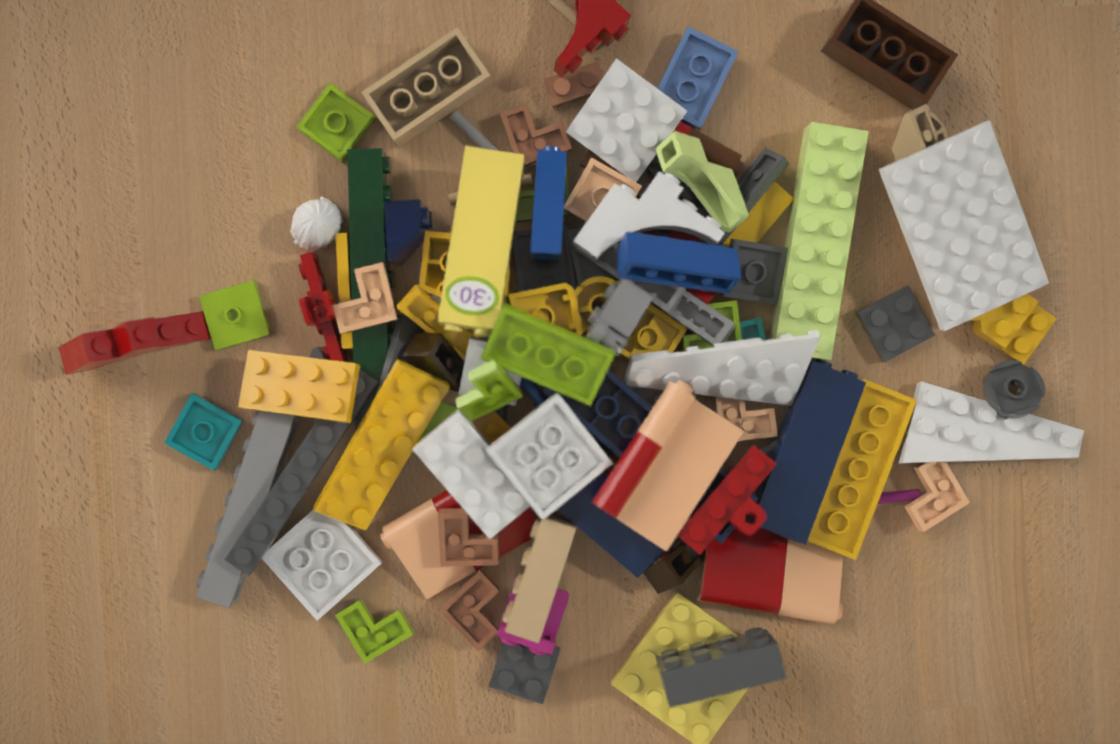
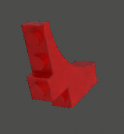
[554,0,632,78]
[59,311,211,375]

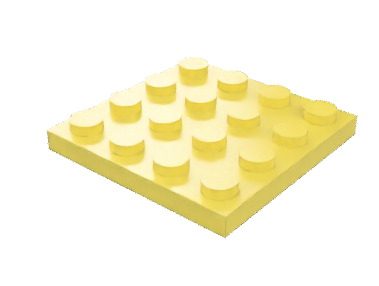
[611,590,748,744]

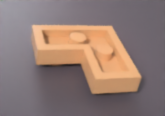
[333,262,399,334]
[714,396,778,441]
[905,462,970,532]

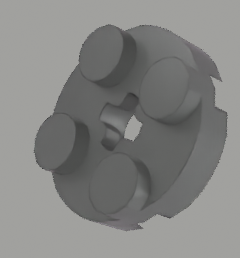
[983,360,1045,418]

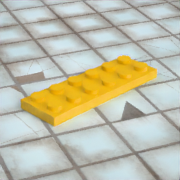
[313,359,450,531]
[808,379,917,560]

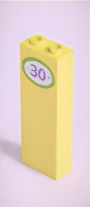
[438,146,525,337]

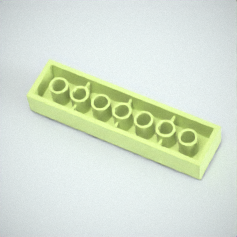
[769,122,869,360]

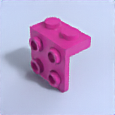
[497,577,569,655]

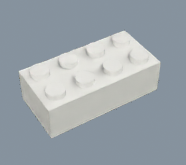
[413,409,531,539]

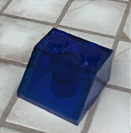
[385,199,433,266]

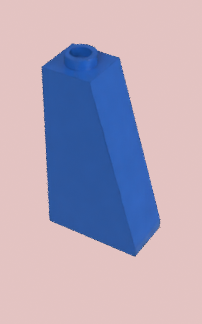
[531,146,567,260]

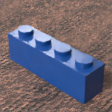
[617,232,741,294]

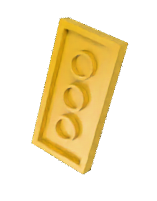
[238,350,360,423]

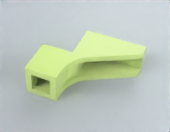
[656,131,749,233]

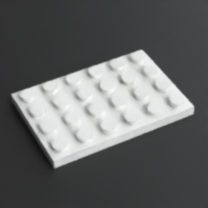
[878,120,1049,331]

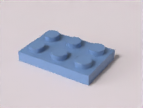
[657,27,739,131]

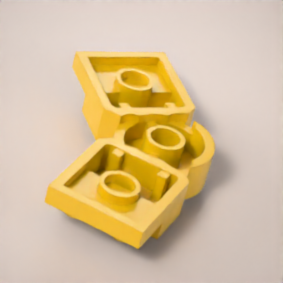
[508,276,687,363]
[968,294,1057,365]

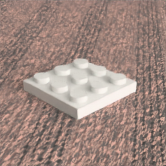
[566,59,687,182]
[486,393,613,520]
[262,509,383,621]

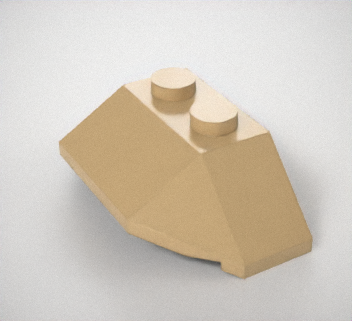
[892,104,948,161]

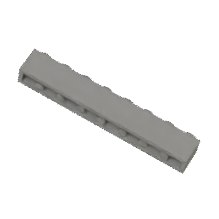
[196,410,301,608]

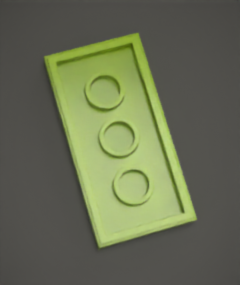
[480,303,615,406]

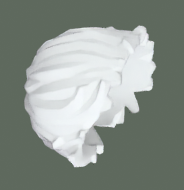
[290,197,343,252]

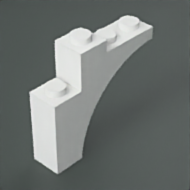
[572,171,725,261]

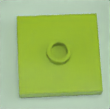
[199,280,272,351]

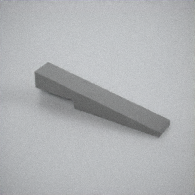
[575,243,735,347]

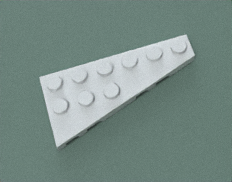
[624,330,821,406]
[898,381,1084,464]

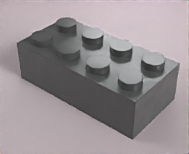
[655,627,786,708]

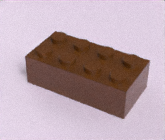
[820,0,958,110]

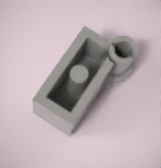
[586,279,653,356]

